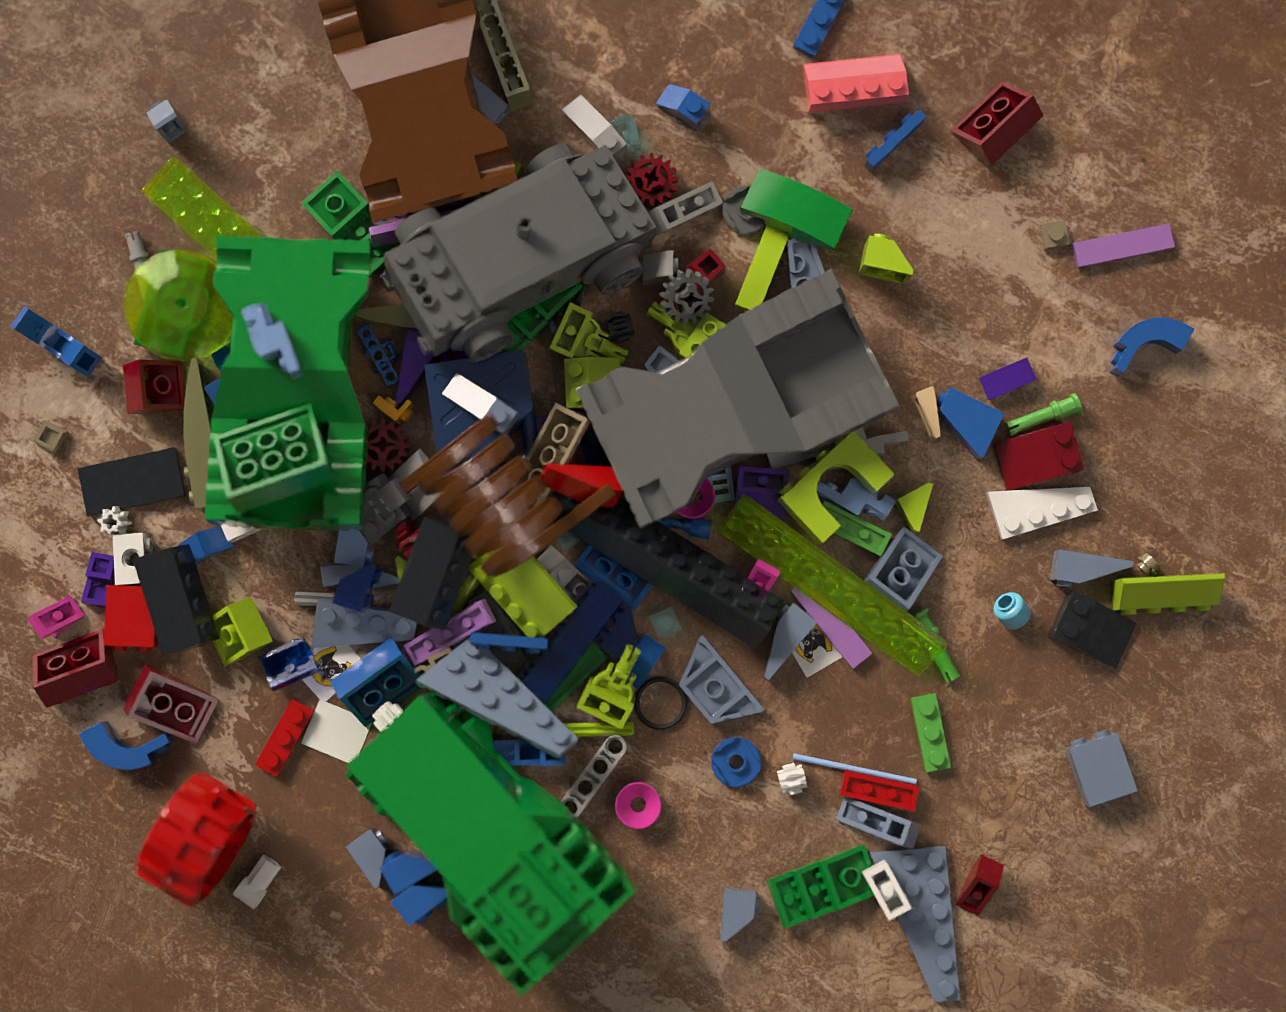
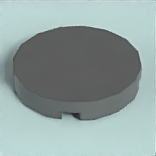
[723,186,766,235]

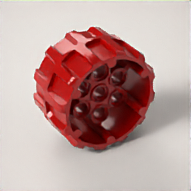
[135,773,257,907]

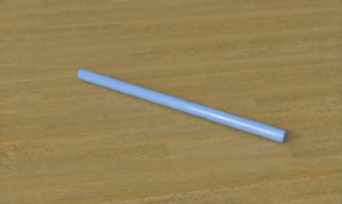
[792,753,917,785]

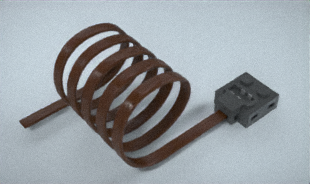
[359,413,616,579]

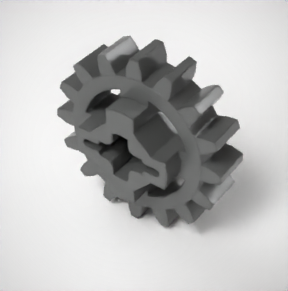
[659,269,714,325]

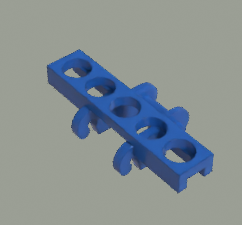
[357,325,401,387]

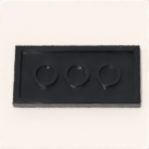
[77,447,186,517]

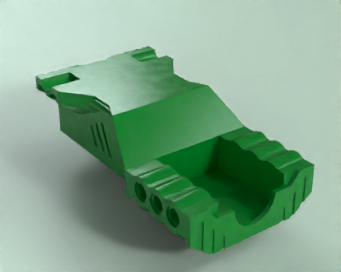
[205,236,372,531]
[345,691,639,997]

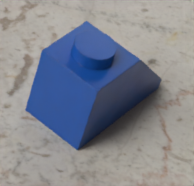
[656,84,711,131]

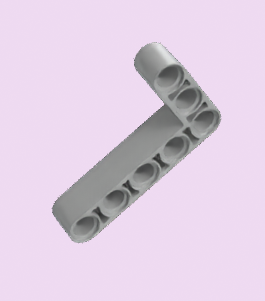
[561,735,627,817]

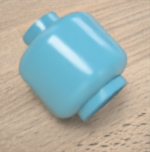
[993,592,1031,629]

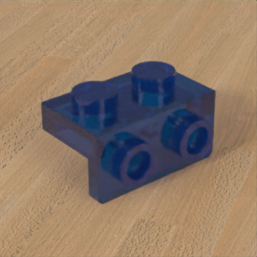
[258,637,320,692]

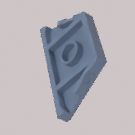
[679,635,764,724]

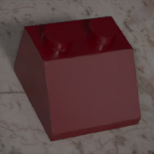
[123,359,185,414]

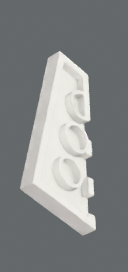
[986,487,1097,540]

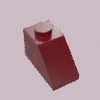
[955,854,1004,916]

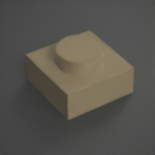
[1039,220,1070,250]

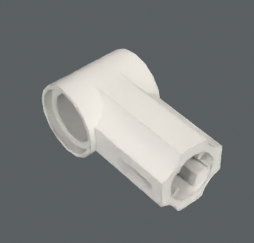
[233,855,282,909]

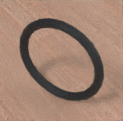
[634,677,687,730]

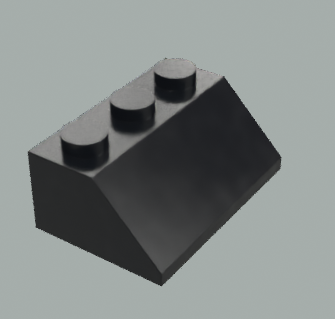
[467,591,548,667]

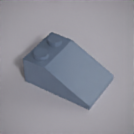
[857,526,943,620]

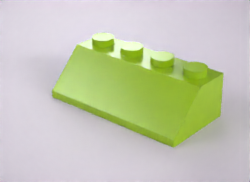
[468,549,577,638]
[1111,573,1225,615]

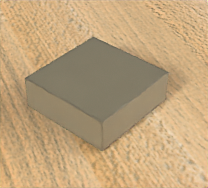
[32,420,68,454]

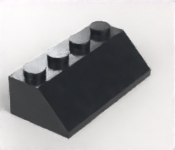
[389,517,475,630]
[133,544,220,656]

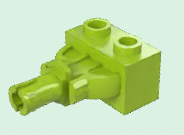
[647,301,725,360]
[547,303,629,364]
[576,645,641,729]

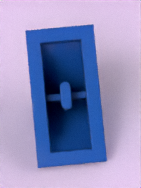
[178,525,234,564]
[627,634,665,689]

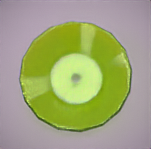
[123,249,233,362]

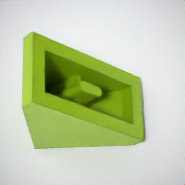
[895,483,933,534]

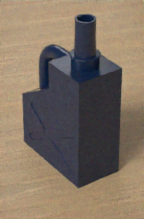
[424,350,538,532]

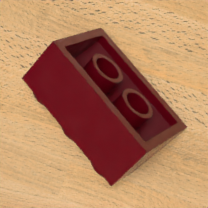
[950,81,1044,166]
[32,629,118,708]

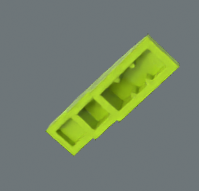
[734,226,789,311]

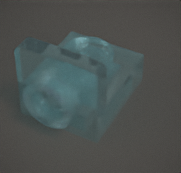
[610,114,641,152]

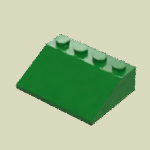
[213,403,336,514]

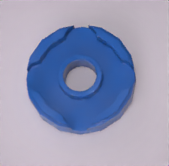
[711,737,761,787]

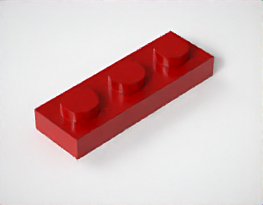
[255,699,315,777]
[839,770,919,811]

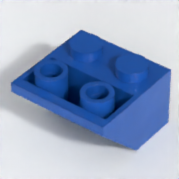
[391,881,448,926]

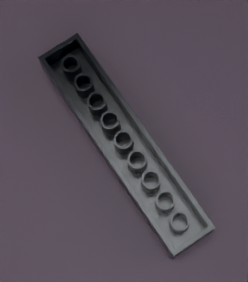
[552,491,784,649]

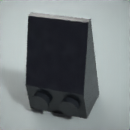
[1047,591,1137,669]

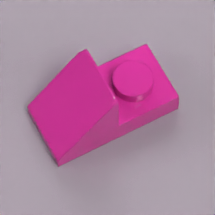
[747,559,780,591]
[27,595,85,640]

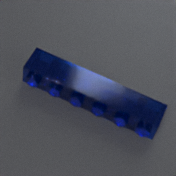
[522,581,625,705]

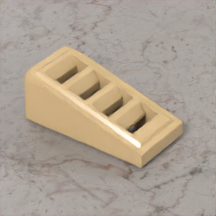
[913,386,941,441]

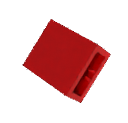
[103,585,160,652]

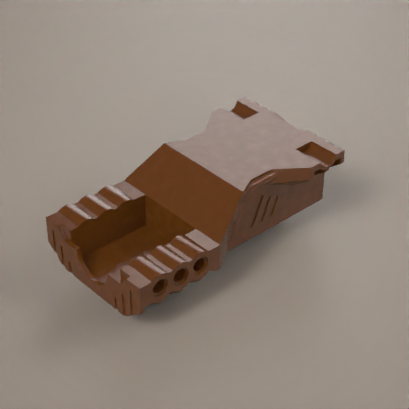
[317,0,519,224]

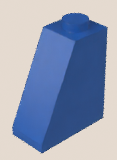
[936,387,1004,460]

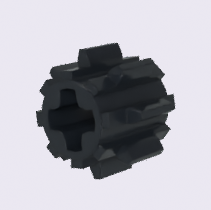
[606,311,635,343]

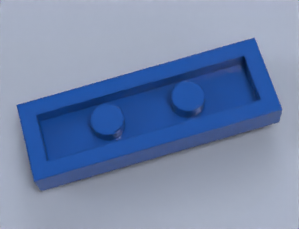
[793,0,845,58]
[864,109,926,172]
[470,633,548,653]

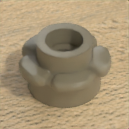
[1137,553,1161,575]

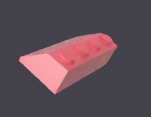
[803,54,909,113]

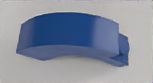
[10,306,102,377]
[1110,317,1194,377]
[79,721,175,770]
[493,739,566,766]

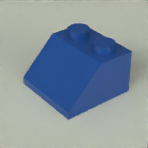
[380,850,437,895]

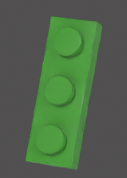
[822,501,892,557]
[910,693,951,772]

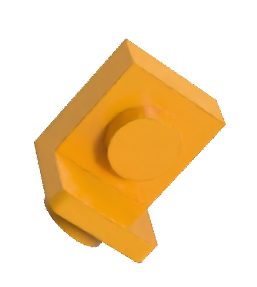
[373,396,414,424]

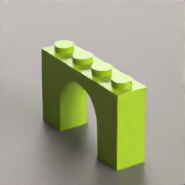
[777,431,895,545]

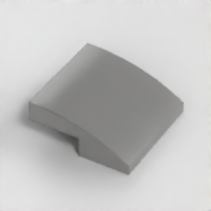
[389,449,441,521]

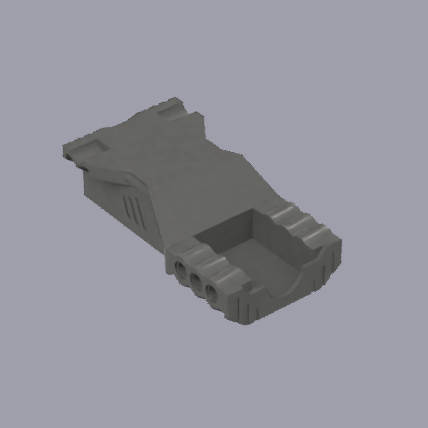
[576,269,900,528]

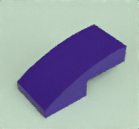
[979,358,1037,400]
[81,552,115,608]

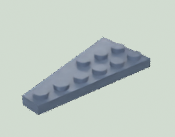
[416,638,578,759]
[869,846,960,1002]

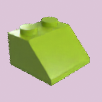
[858,234,914,285]
[564,357,621,412]
[213,597,273,667]

